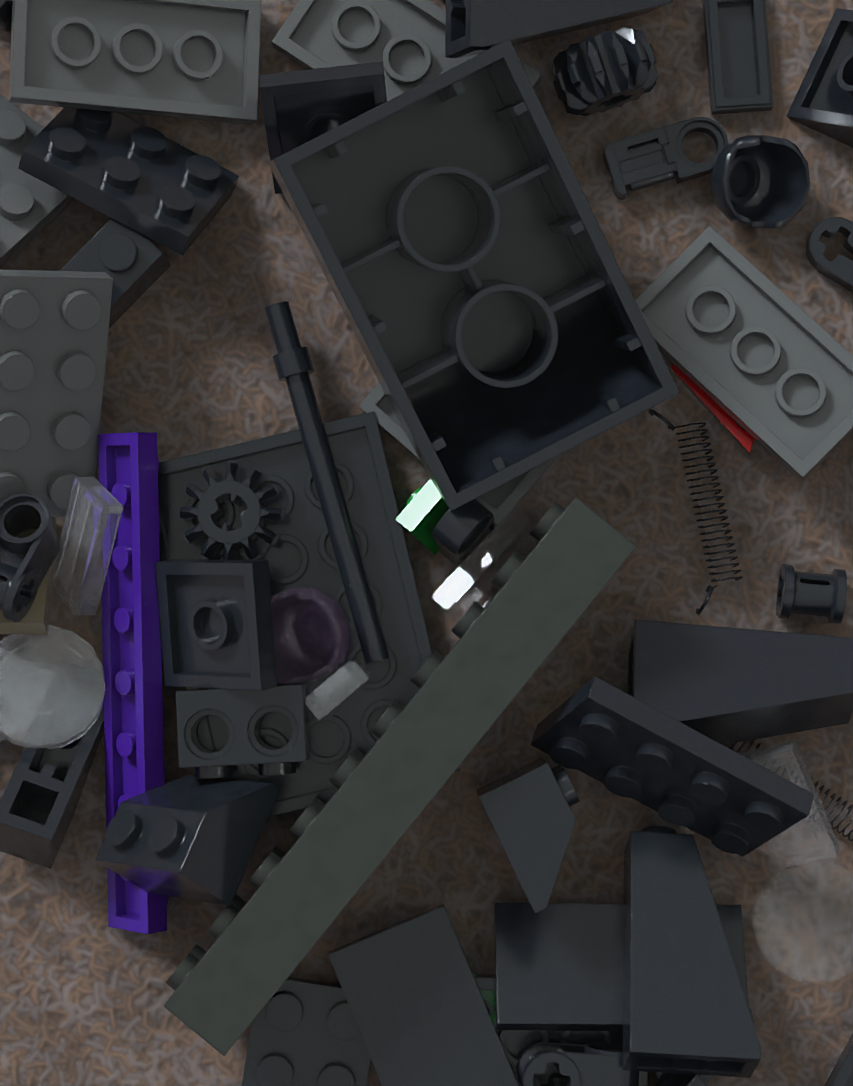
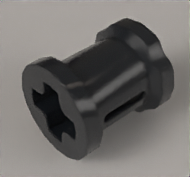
[776,564,847,624]

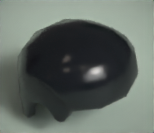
[710,135,810,228]

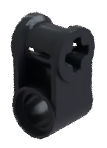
[0,493,60,623]
[517,1042,639,1086]

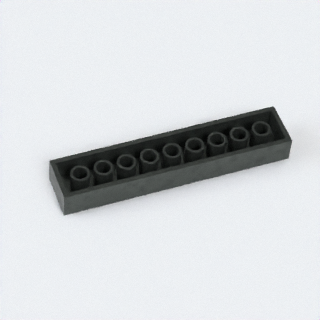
[164,498,637,1056]

